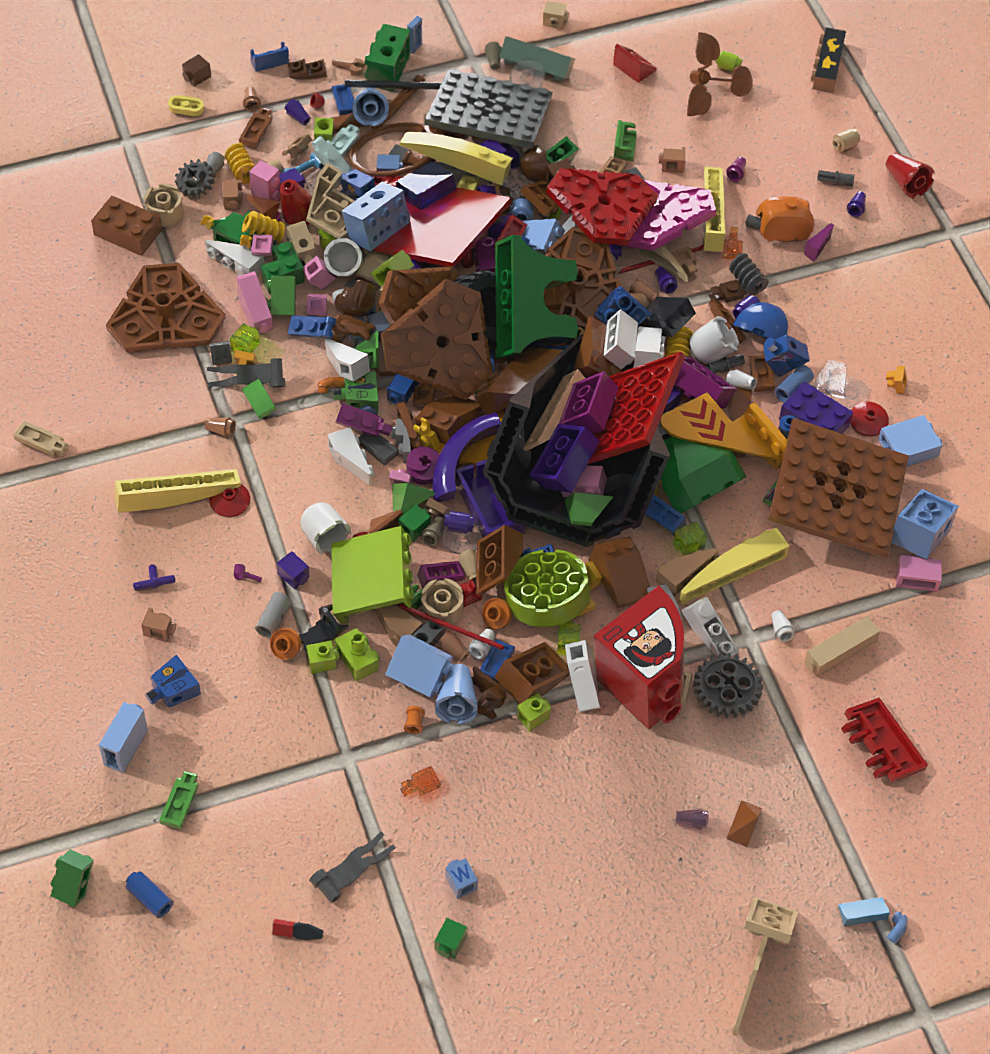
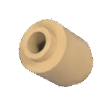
[832,129,860,152]

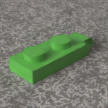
[159,771,199,830]

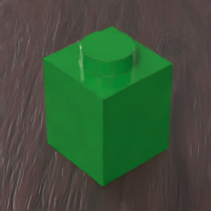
[399,505,431,542]
[434,917,467,959]

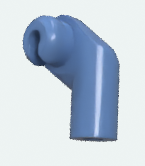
[886,911,908,944]

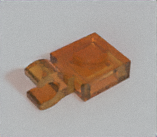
[722,227,743,260]
[400,766,441,796]

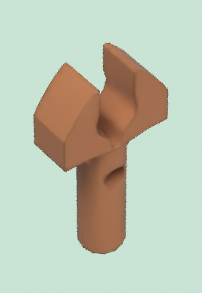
[332,58,365,76]

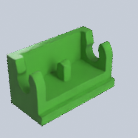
[613,120,637,161]

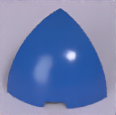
[733,302,788,340]

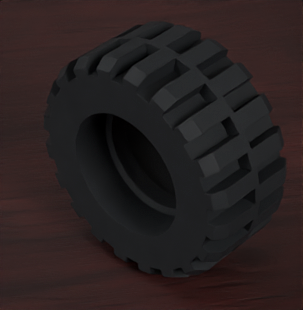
[454,271,496,346]

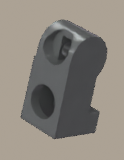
[412,621,445,646]

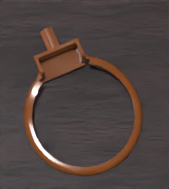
[349,122,466,176]

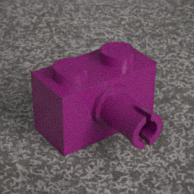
[472,237,496,273]

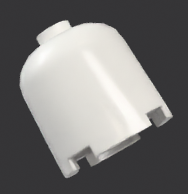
[324,238,363,276]
[690,316,739,364]
[300,502,351,554]

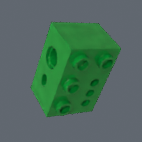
[364,23,410,92]

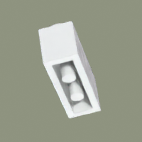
[604,309,638,369]
[634,327,665,368]

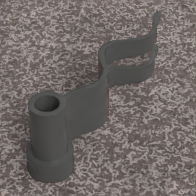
[207,358,286,387]
[309,831,396,903]

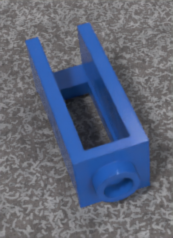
[387,374,419,404]

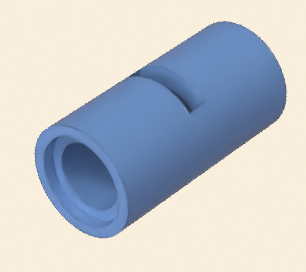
[775,365,814,403]

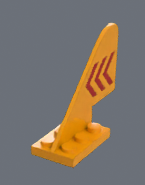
[660,393,787,470]

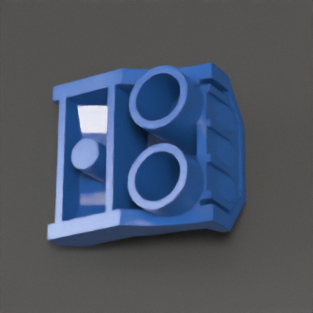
[595,286,652,326]

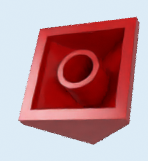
[613,43,657,83]

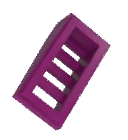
[804,223,834,262]
[417,561,465,589]

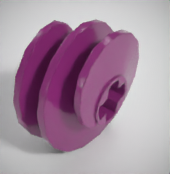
[406,447,439,485]

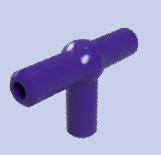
[133,564,176,591]

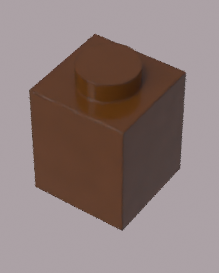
[182,54,211,87]

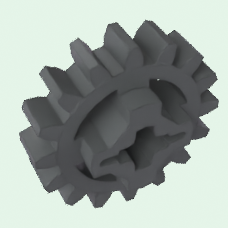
[174,159,216,199]

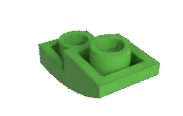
[242,379,276,419]

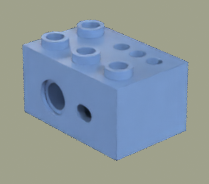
[342,182,411,251]
[891,489,959,559]

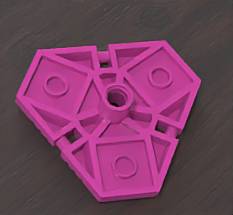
[621,180,716,251]

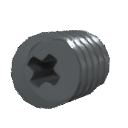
[729,253,769,295]

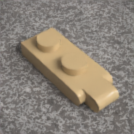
[13,421,69,456]

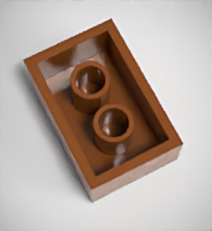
[91,195,162,256]

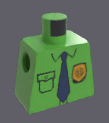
[333,371,379,413]

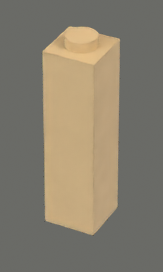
[804,616,880,677]

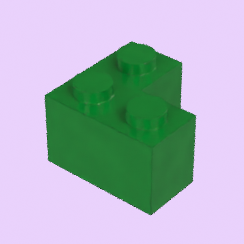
[261,241,304,294]

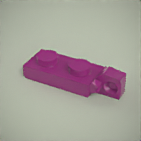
[335,403,393,436]

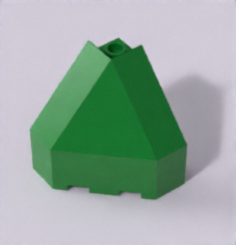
[661,436,747,514]

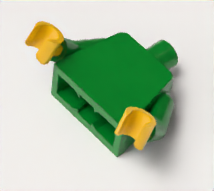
[201,211,256,249]

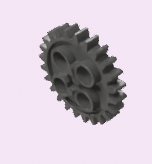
[693,653,763,718]

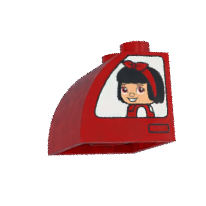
[594,585,684,730]

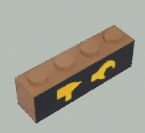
[810,27,846,93]

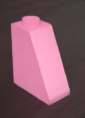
[237,271,273,335]

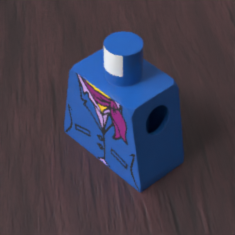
[763,335,810,377]

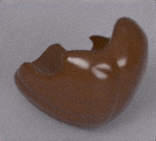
[520,145,550,182]
[335,280,376,318]

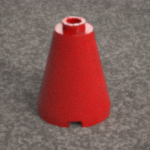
[885,153,935,198]
[280,179,312,226]

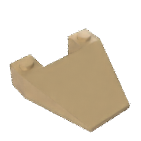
[306,163,355,239]

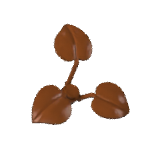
[687,32,753,116]

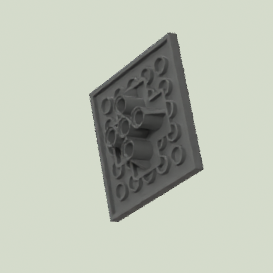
[425,69,553,149]

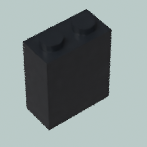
[638,297,696,337]

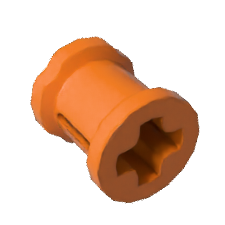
[403,706,425,734]

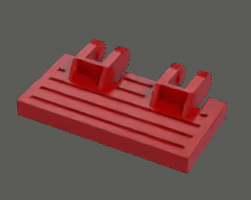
[841,697,928,782]

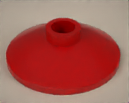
[850,401,889,437]
[209,485,250,517]

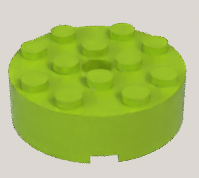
[504,549,590,627]

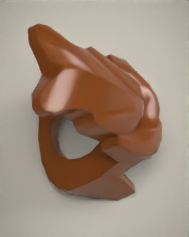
[331,314,375,344]

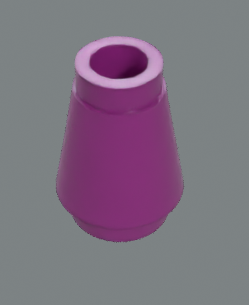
[726,157,747,182]

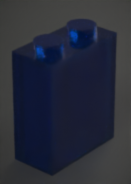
[396,161,457,210]

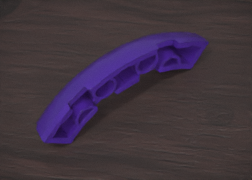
[432,413,501,502]

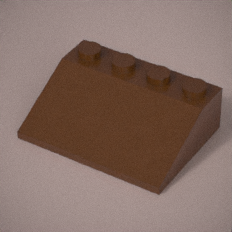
[474,347,563,414]

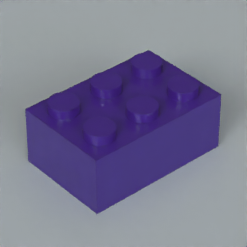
[779,381,853,434]
[529,424,600,493]

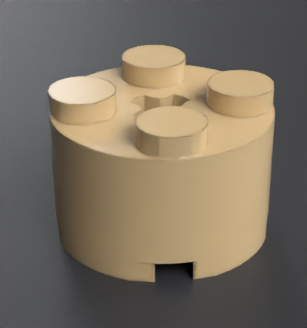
[144,183,184,228]
[421,579,464,629]

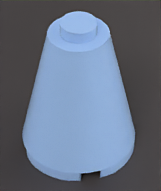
[352,87,389,126]
[435,664,478,724]

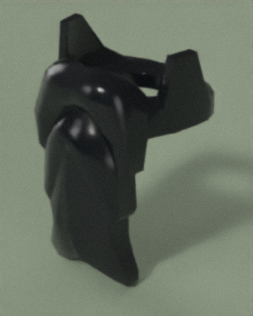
[299,604,349,652]

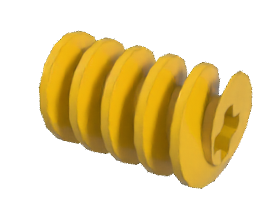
[224,143,255,184]
[242,211,285,245]
[664,326,693,357]

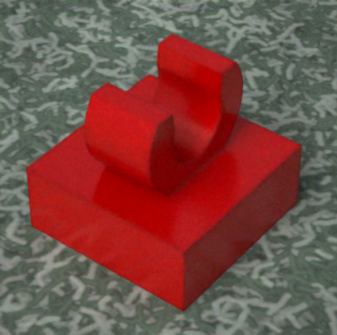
[459,580,482,608]

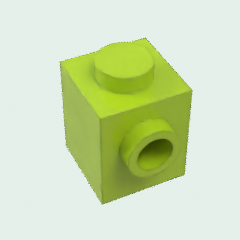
[306,640,340,674]
[516,693,551,732]

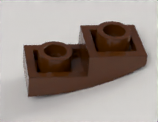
[288,59,327,80]

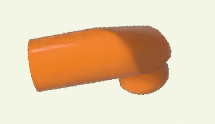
[317,377,344,393]

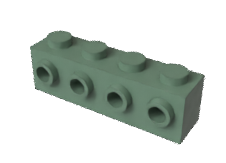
[499,36,575,81]

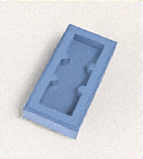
[407,16,422,54]

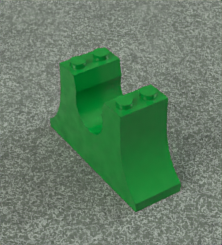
[495,235,578,359]

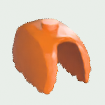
[755,196,815,242]

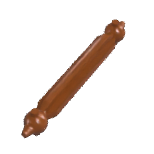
[372,74,426,130]

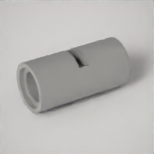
[255,592,292,638]

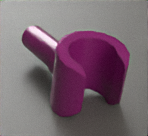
[234,564,262,582]

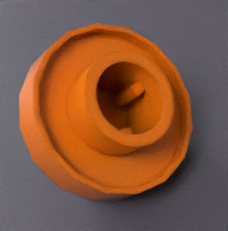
[482,598,512,629]
[270,628,301,660]

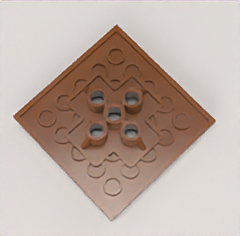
[768,418,909,558]

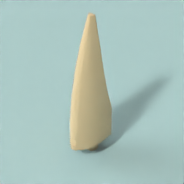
[634,245,689,282]

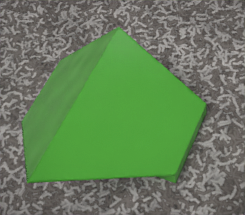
[353,330,379,369]
[392,483,435,515]
[565,492,613,526]

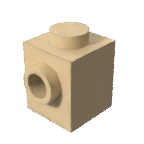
[542,0,570,29]

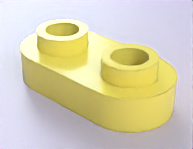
[168,95,204,116]

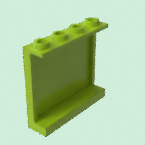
[331,526,414,624]

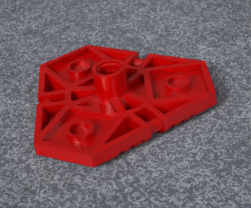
[546,168,659,245]

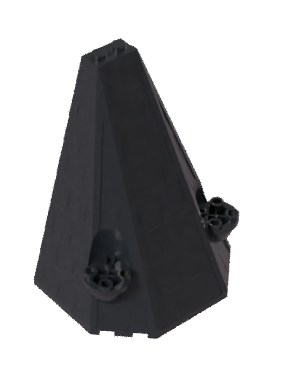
[483,332,670,547]

